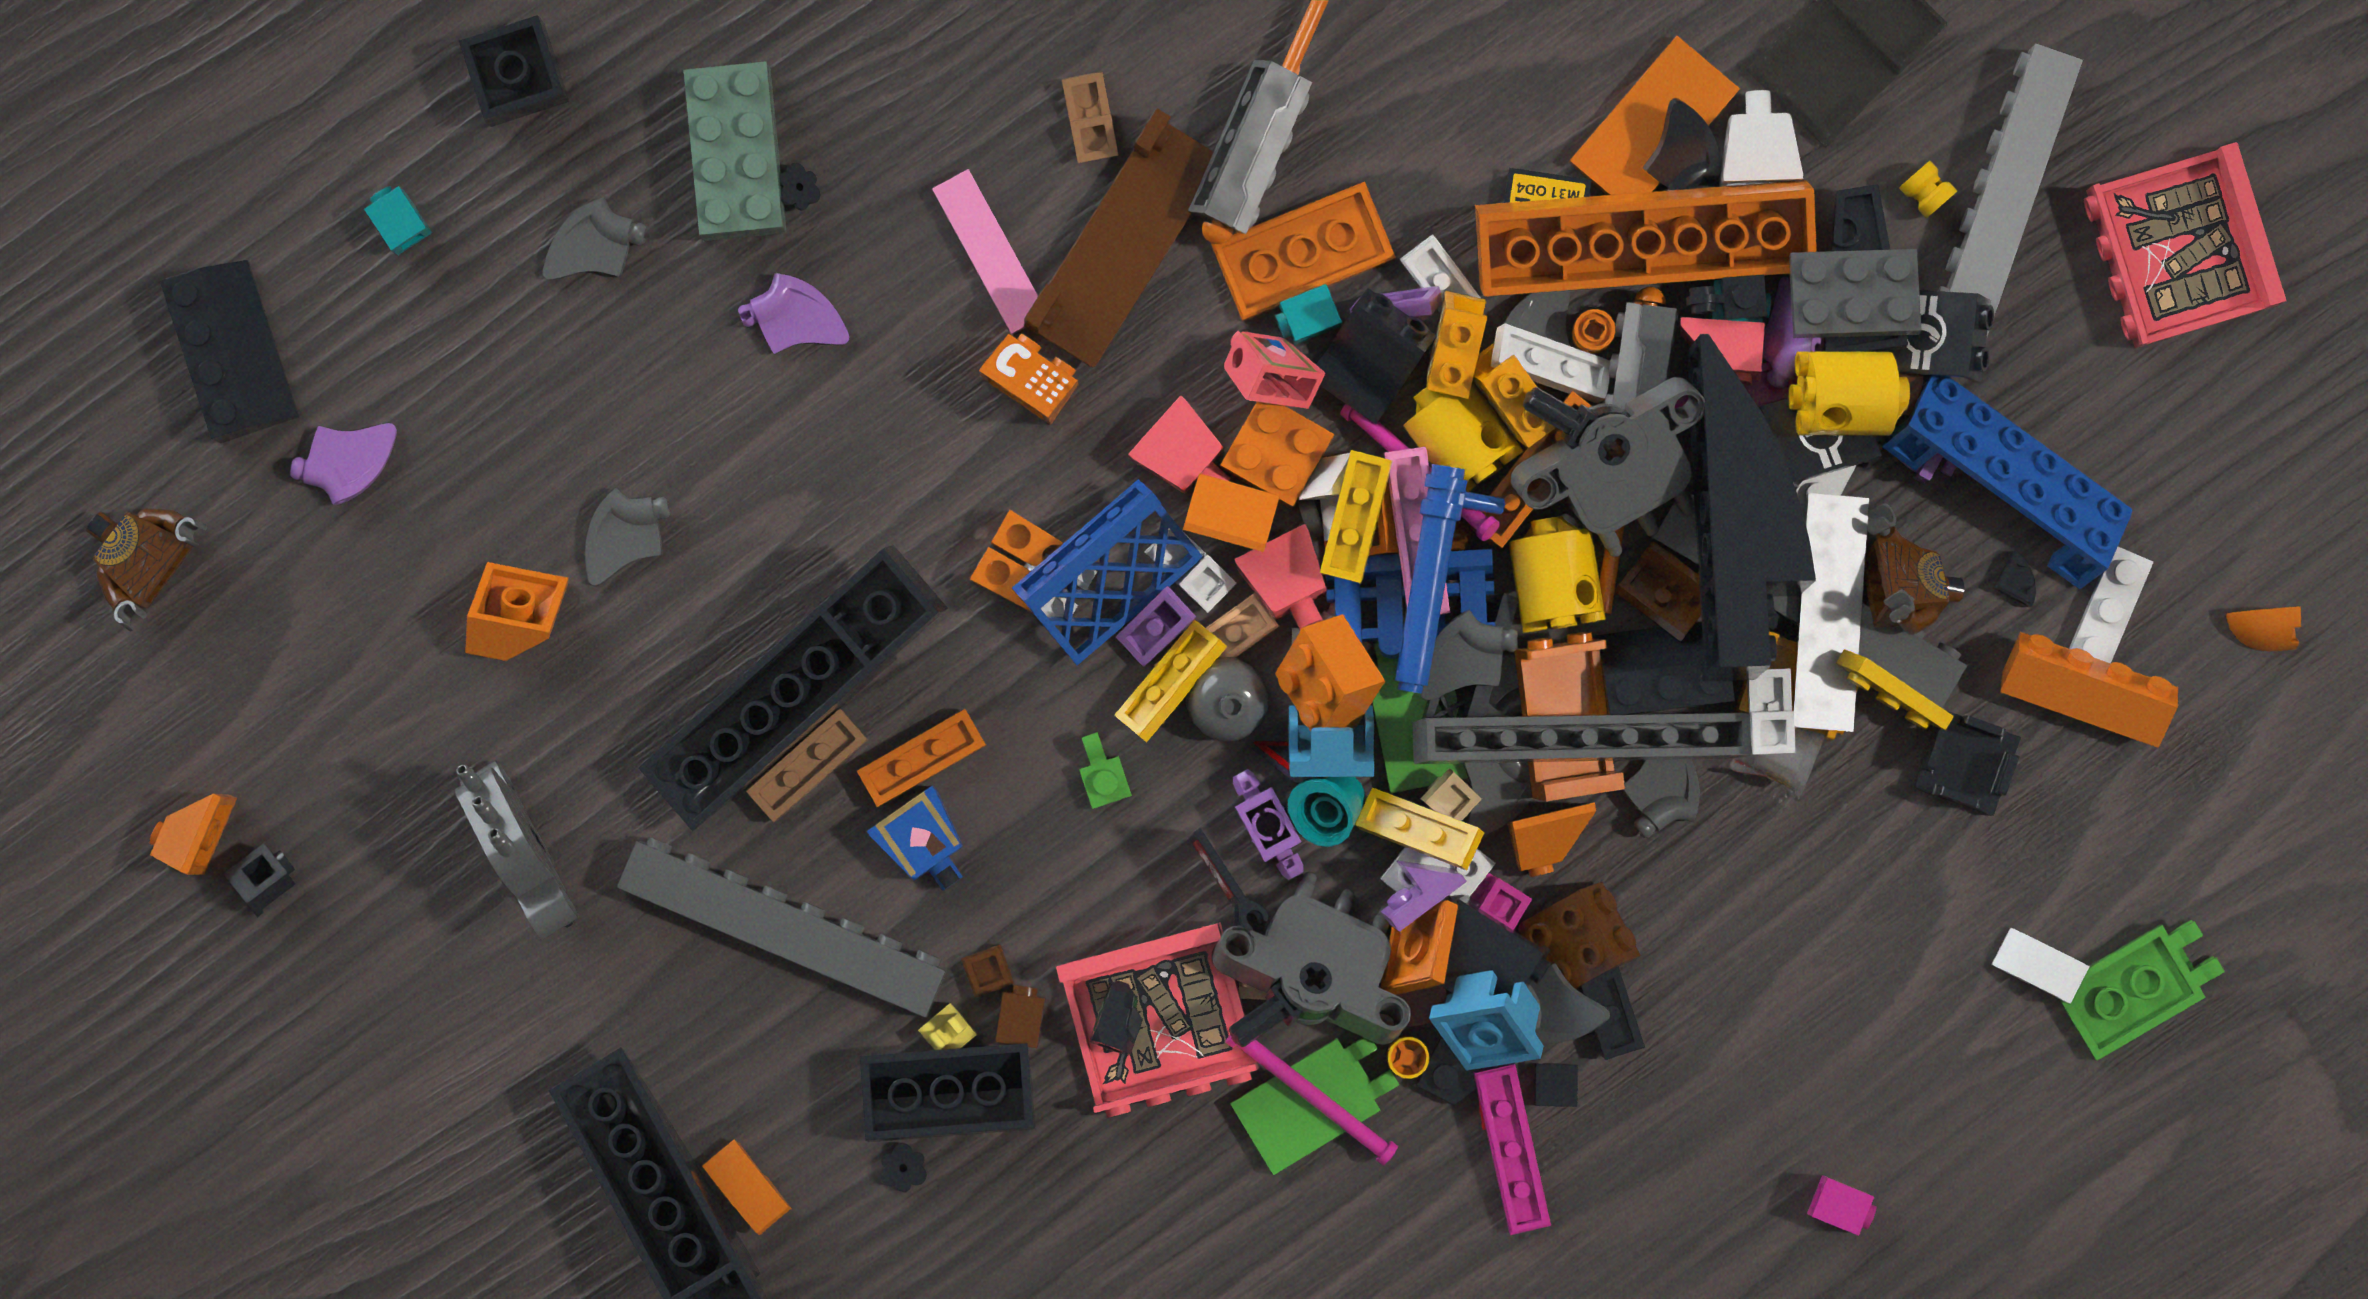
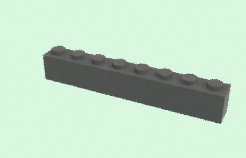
[1649,494,1967,708]
[1412,713,1751,764]
[617,837,947,1017]

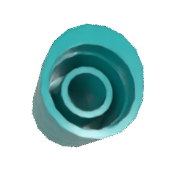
[1288,777,1365,847]

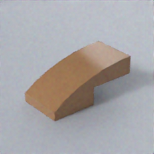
[1062,71,1118,163]

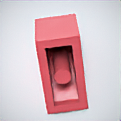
[1680,317,1765,386]

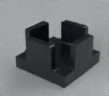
[1913,711,2021,816]

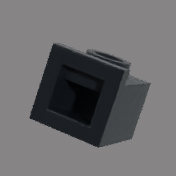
[223,843,295,918]

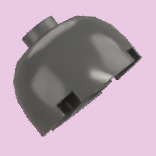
[1185,657,1269,741]

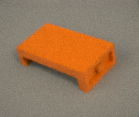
[1514,632,1625,802]

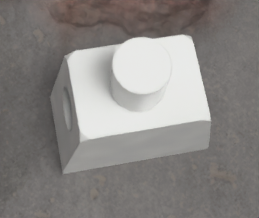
[1719,90,1803,187]

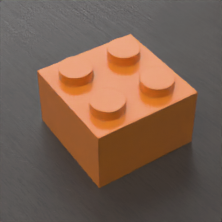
[1220,402,1334,510]
[1275,614,1385,731]

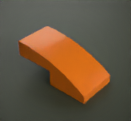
[702,1139,792,1235]

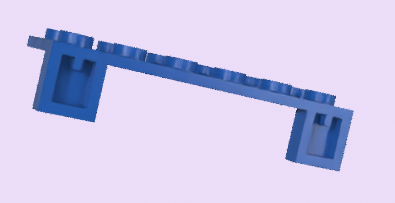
[1882,375,2132,589]

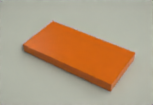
[1569,36,1740,195]
[1211,181,1396,321]

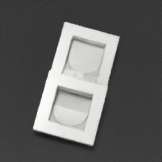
[1144,529,1236,613]
[1747,668,1795,754]
[1991,928,2090,1004]

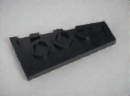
[1824,184,1908,352]

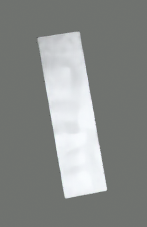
[1794,493,1869,732]

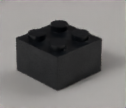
[459,15,570,127]

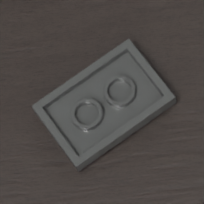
[1789,249,1922,338]

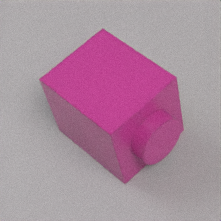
[1807,1175,1877,1236]

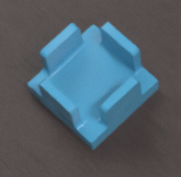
[1288,705,1374,777]
[1429,970,1544,1071]

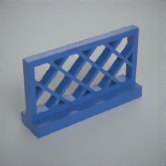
[1012,479,1203,665]

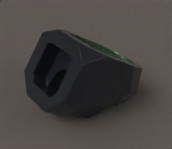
[1090,981,1143,1056]

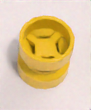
[1899,160,1957,219]

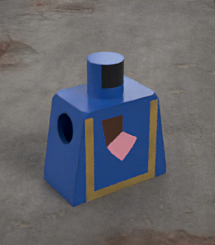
[867,786,963,891]

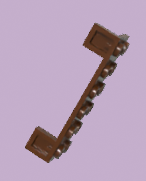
[1024,108,1214,368]

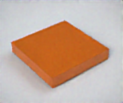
[1381,900,1458,995]

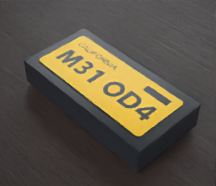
[1504,168,1592,203]

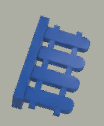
[1325,549,1496,659]

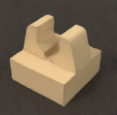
[1420,768,1482,821]

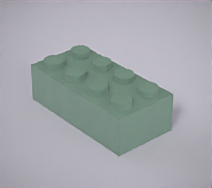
[683,62,787,241]

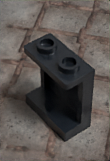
[1441,895,1551,998]

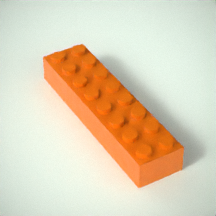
[1475,180,1816,296]

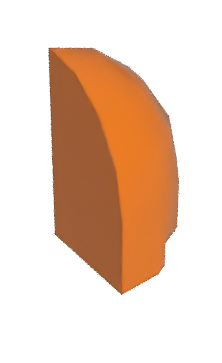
[2225,606,2301,652]

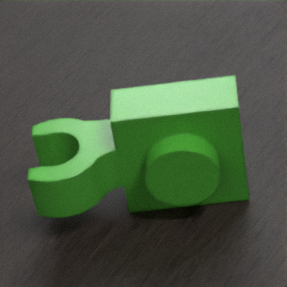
[1079,732,1132,809]

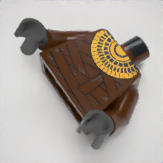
[1864,503,1965,635]
[86,508,207,632]

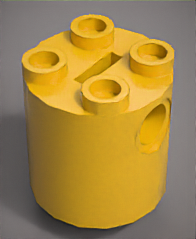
[1788,351,1910,435]
[1403,381,1524,492]
[1508,516,1606,633]

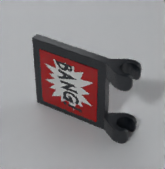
[1188,827,1268,932]

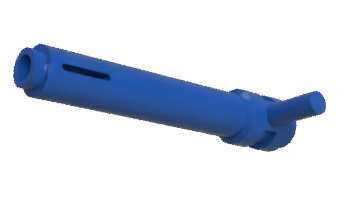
[1395,464,1505,694]

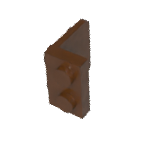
[1519,882,1641,989]

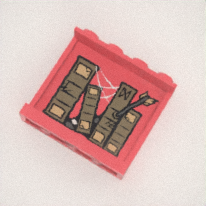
[2084,142,2287,348]
[1056,922,1259,1118]

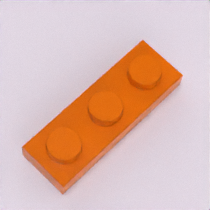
[857,709,986,807]

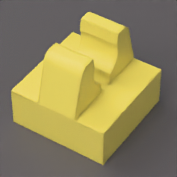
[918,1003,977,1050]

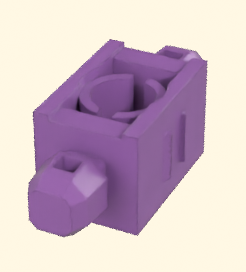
[1233,769,1303,880]

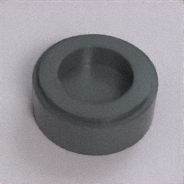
[1297,500,1324,539]

